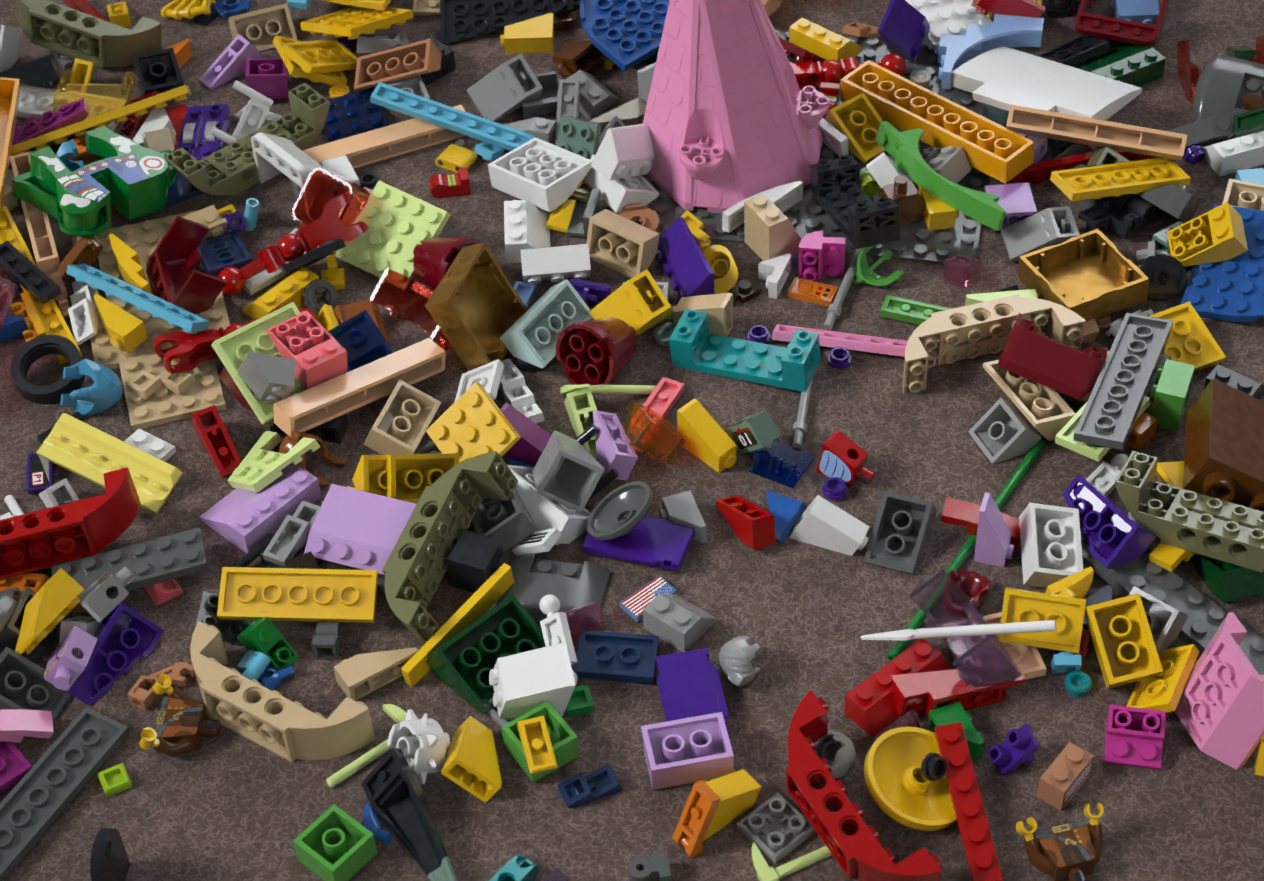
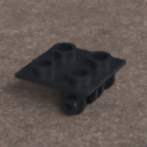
[194,591,250,646]

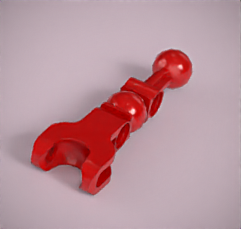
[790,53,906,90]
[218,192,369,295]
[153,308,318,374]

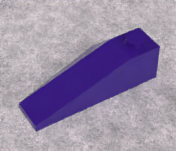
[1063,474,1156,569]
[67,602,164,706]

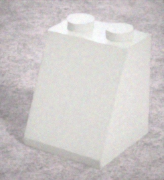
[489,643,575,718]

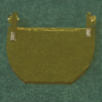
[53,71,136,129]

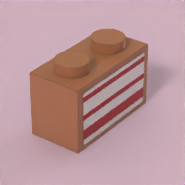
[1037,742,1094,811]

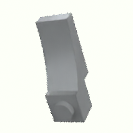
[262,500,321,568]

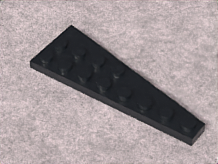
[440,0,580,46]

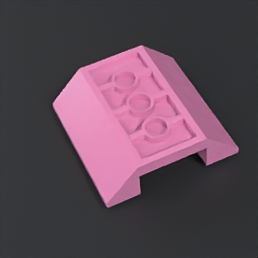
[1174,612,1264,770]

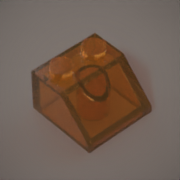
[625,399,686,464]

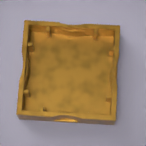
[1018,229,1149,323]
[425,242,528,371]

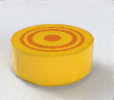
[329,84,350,102]

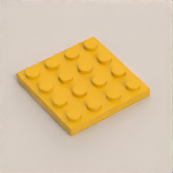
[300,6,414,39]

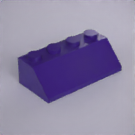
[656,217,714,301]

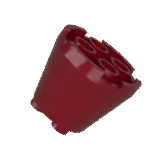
[413,237,482,291]
[556,317,637,386]

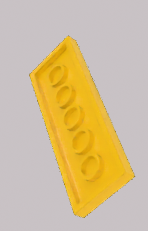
[1050,158,1191,202]
[217,567,378,623]

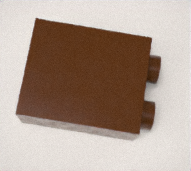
[1183,379,1264,512]

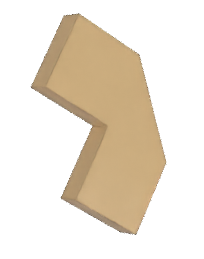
[127,369,195,399]

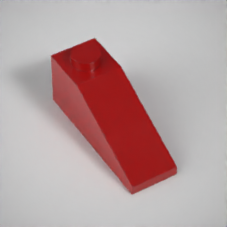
[191,405,242,478]
[715,495,776,550]

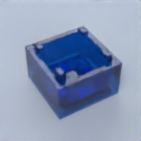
[328,310,392,372]

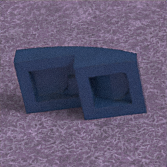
[557,764,623,809]

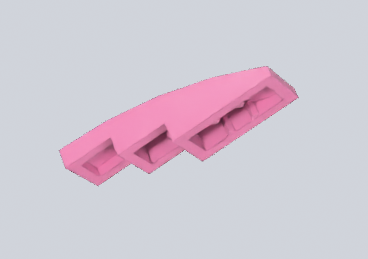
[0,709,54,743]

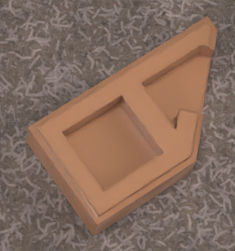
[843,22,881,37]

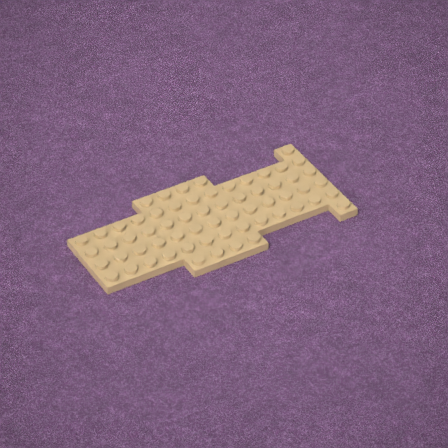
[72,210,230,431]

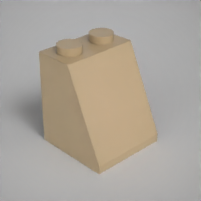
[744,193,801,261]

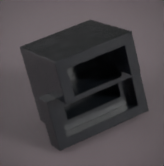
[447,530,504,593]

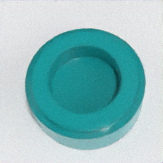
[1064,671,1092,697]

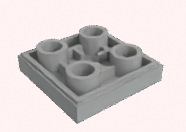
[737,792,816,864]

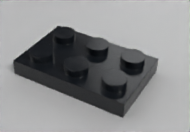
[1037,35,1110,66]

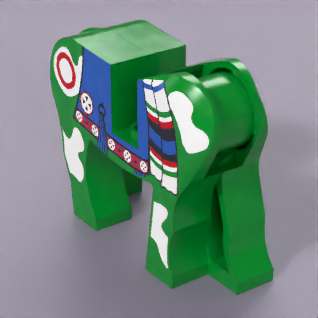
[12,126,177,237]

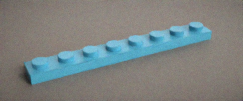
[370,82,535,151]
[66,263,209,334]

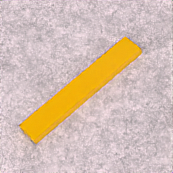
[401,563,515,687]

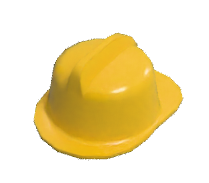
[703,245,739,294]

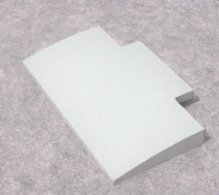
[952,46,1142,121]

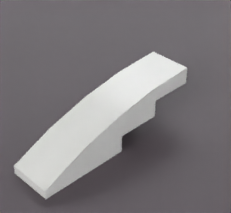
[722,181,803,233]
[68,281,99,345]
[498,359,545,423]

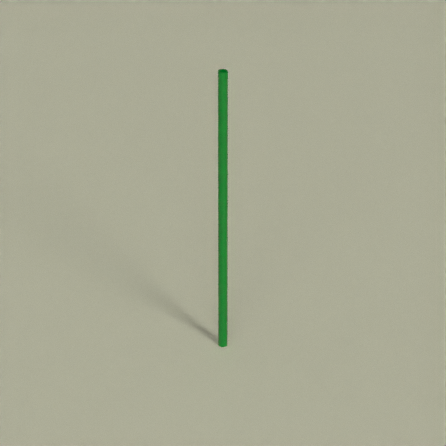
[887,440,1045,661]

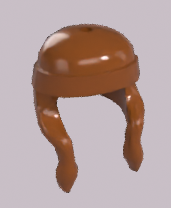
[279,431,345,486]

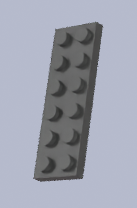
[51,527,209,605]

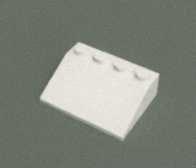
[488,137,593,212]

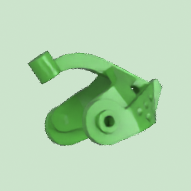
[853,245,904,286]

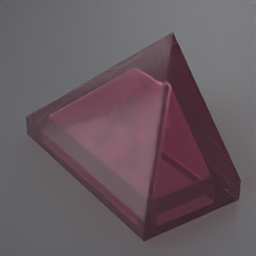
[559,601,605,636]

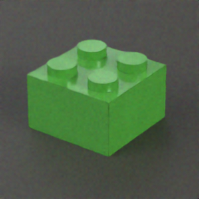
[1147,359,1195,431]
[502,701,579,783]
[293,804,378,881]

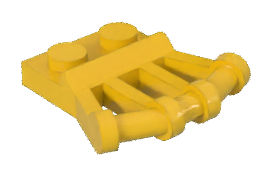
[161,0,216,20]

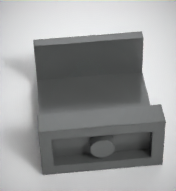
[521,71,558,120]

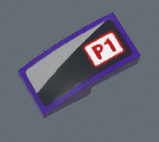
[27,453,54,495]

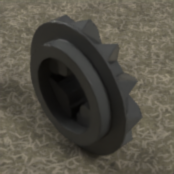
[303,280,338,315]

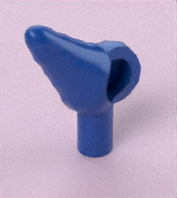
[259,666,295,691]
[362,803,392,844]

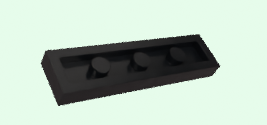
[0,241,62,305]

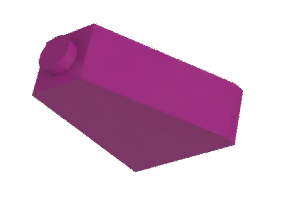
[500,403,551,465]

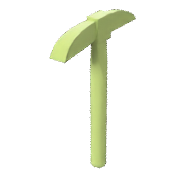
[560,384,656,397]
[327,704,407,788]
[752,842,832,881]

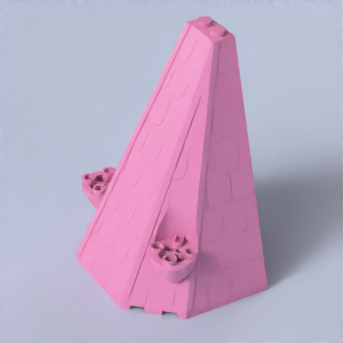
[643,0,829,213]

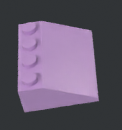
[198,465,322,553]
[304,484,417,575]

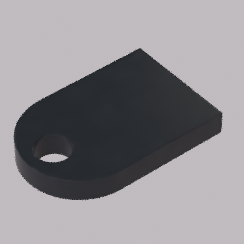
[281,238,346,276]
[90,828,130,881]

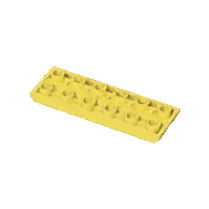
[36,413,183,514]

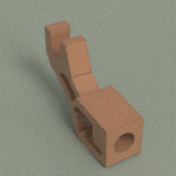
[47,271,70,320]
[127,662,195,711]

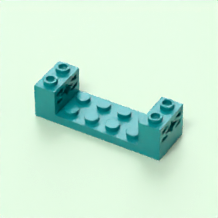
[669,309,821,392]

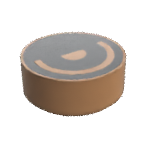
[910,70,931,88]

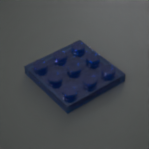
[324,88,389,143]

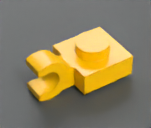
[681,210,711,245]
[321,254,345,290]

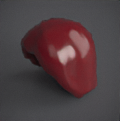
[942,569,992,617]

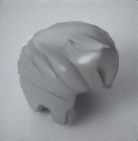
[719,636,761,687]
[815,730,856,778]

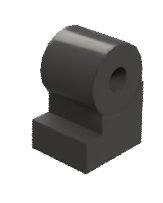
[311,622,342,660]
[628,851,672,881]

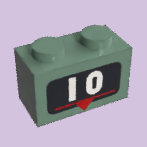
[726,410,781,455]

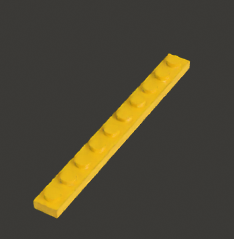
[10,85,191,156]
[0,206,82,365]

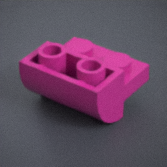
[798,231,846,282]
[1104,705,1166,770]

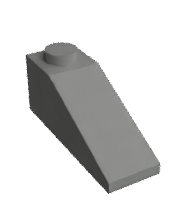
[504,117,556,145]

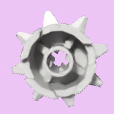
[387,709,450,785]

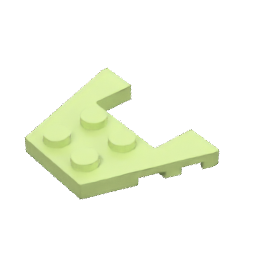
[227,431,320,493]

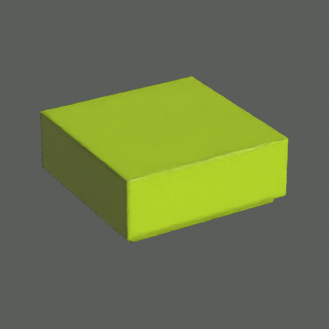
[97,763,133,797]

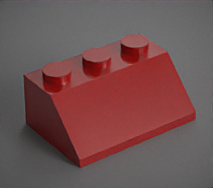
[971,0,1046,20]

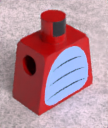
[816,429,875,488]

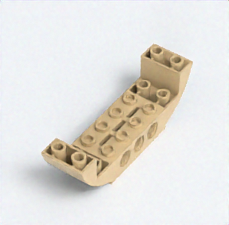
[903,294,1086,394]
[190,621,375,762]

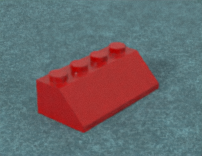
[844,639,951,738]

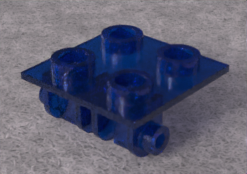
[749,440,815,489]

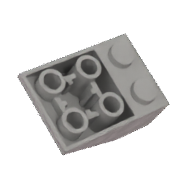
[467,53,543,122]
[905,146,971,184]
[1001,206,1080,262]

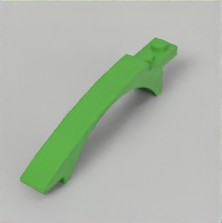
[875,121,1006,231]

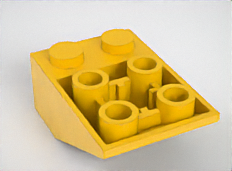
[1167,202,1248,267]
[589,269,673,336]
[15,568,84,655]

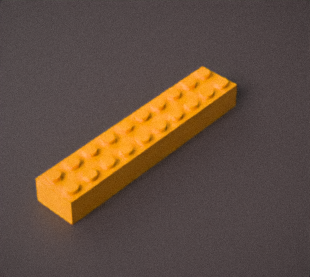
[840,60,1034,184]

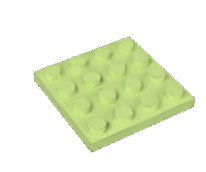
[336,181,451,291]
[211,302,340,425]

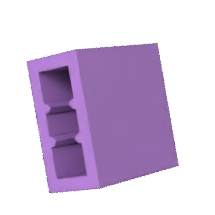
[984,183,1037,231]

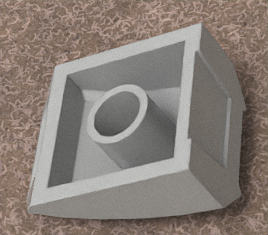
[357,29,409,58]

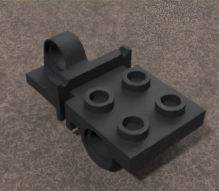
[1078,193,1162,239]

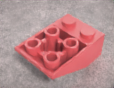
[267,311,348,390]

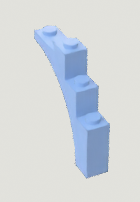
[935,14,1044,89]

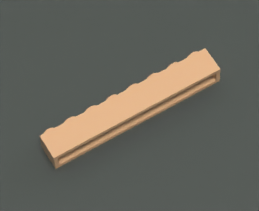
[302,105,466,169]
[1006,105,1188,161]
[10,151,63,277]
[273,338,446,437]

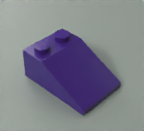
[877,0,930,62]

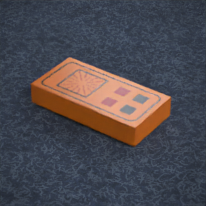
[787,277,838,307]

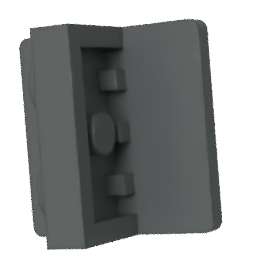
[567,189,613,238]

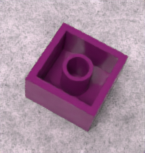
[245,58,288,100]

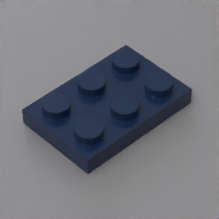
[199,231,253,277]
[574,630,660,684]

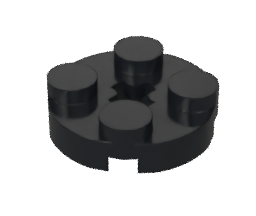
[1140,254,1187,301]

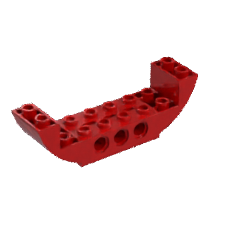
[0,467,141,580]
[785,690,943,881]

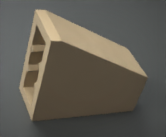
[670,293,733,337]

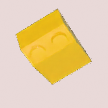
[825,93,886,163]

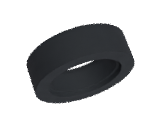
[10,335,85,404]

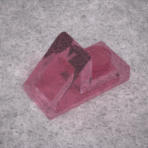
[943,254,980,289]

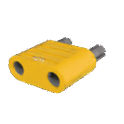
[435,138,478,173]

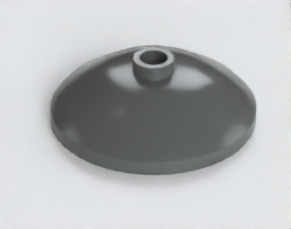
[587,481,653,540]

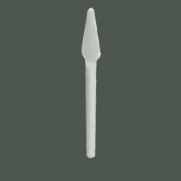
[861,620,1056,641]

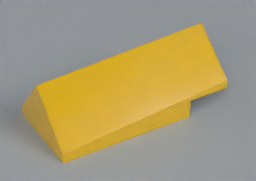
[352,453,459,504]

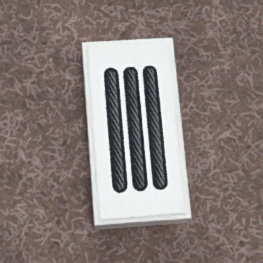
[511,528,562,556]

